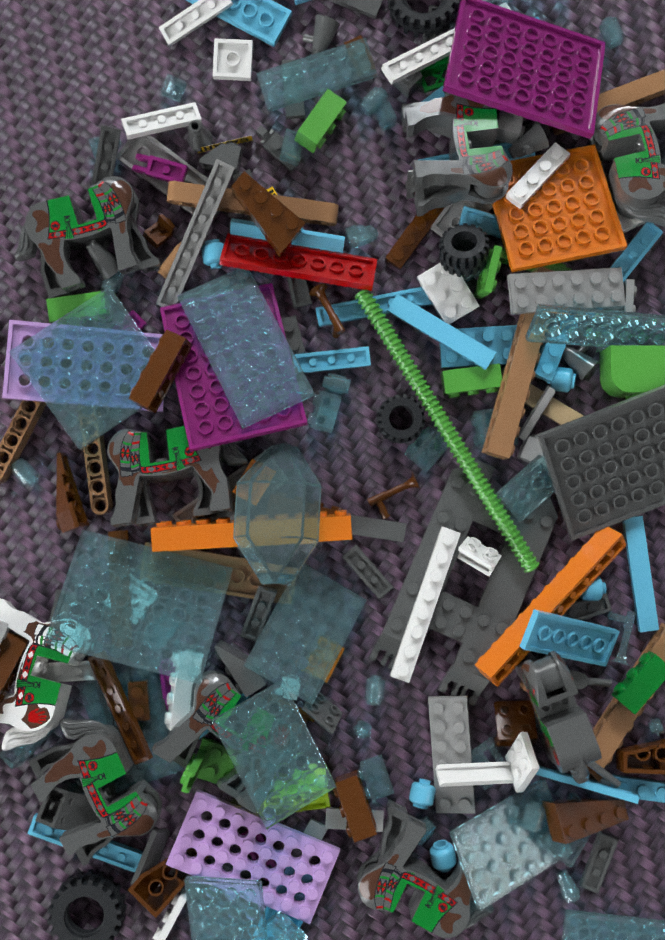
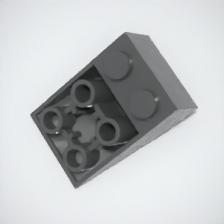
[214,640,269,697]
[35,780,99,830]

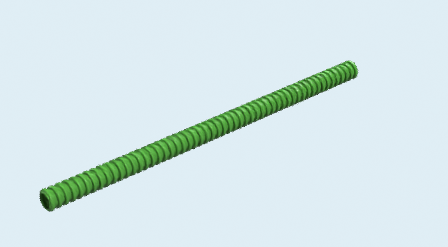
[355,289,540,573]

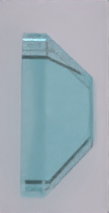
[233,443,321,586]

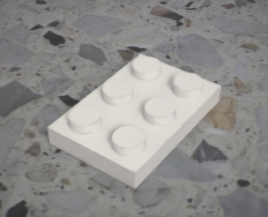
[417,263,479,325]

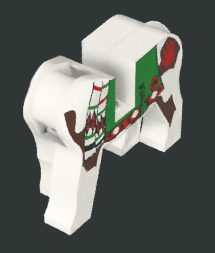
[0,598,92,751]

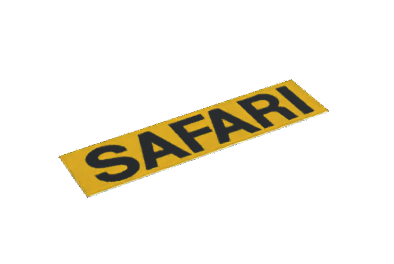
[198,135,253,153]

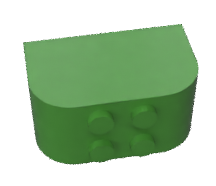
[600,345,665,399]

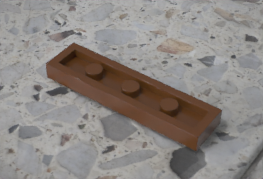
[385,207,445,270]

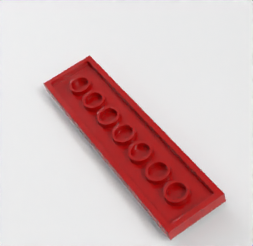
[219,233,377,291]

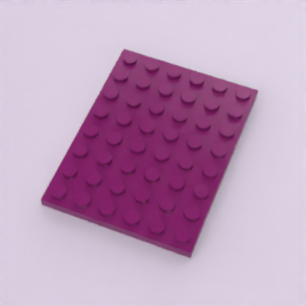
[443,0,606,139]
[160,283,308,452]

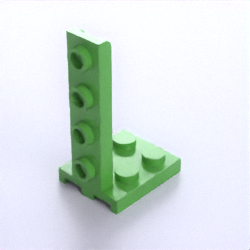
[474,245,572,299]
[180,737,242,793]

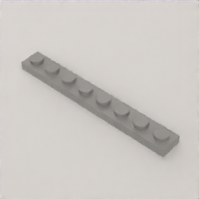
[156,159,235,307]

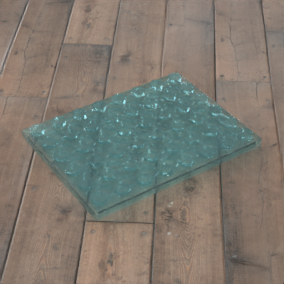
[44,530,233,684]

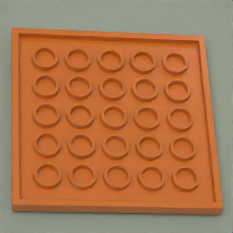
[492,144,627,273]

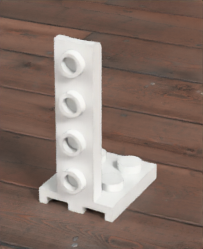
[435,732,540,792]

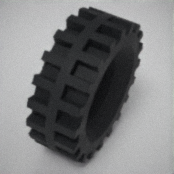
[388,0,460,38]
[47,869,127,940]

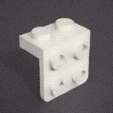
[457,536,501,577]

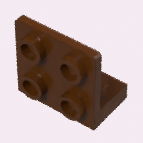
[494,700,538,747]

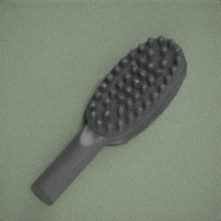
[569,670,612,689]

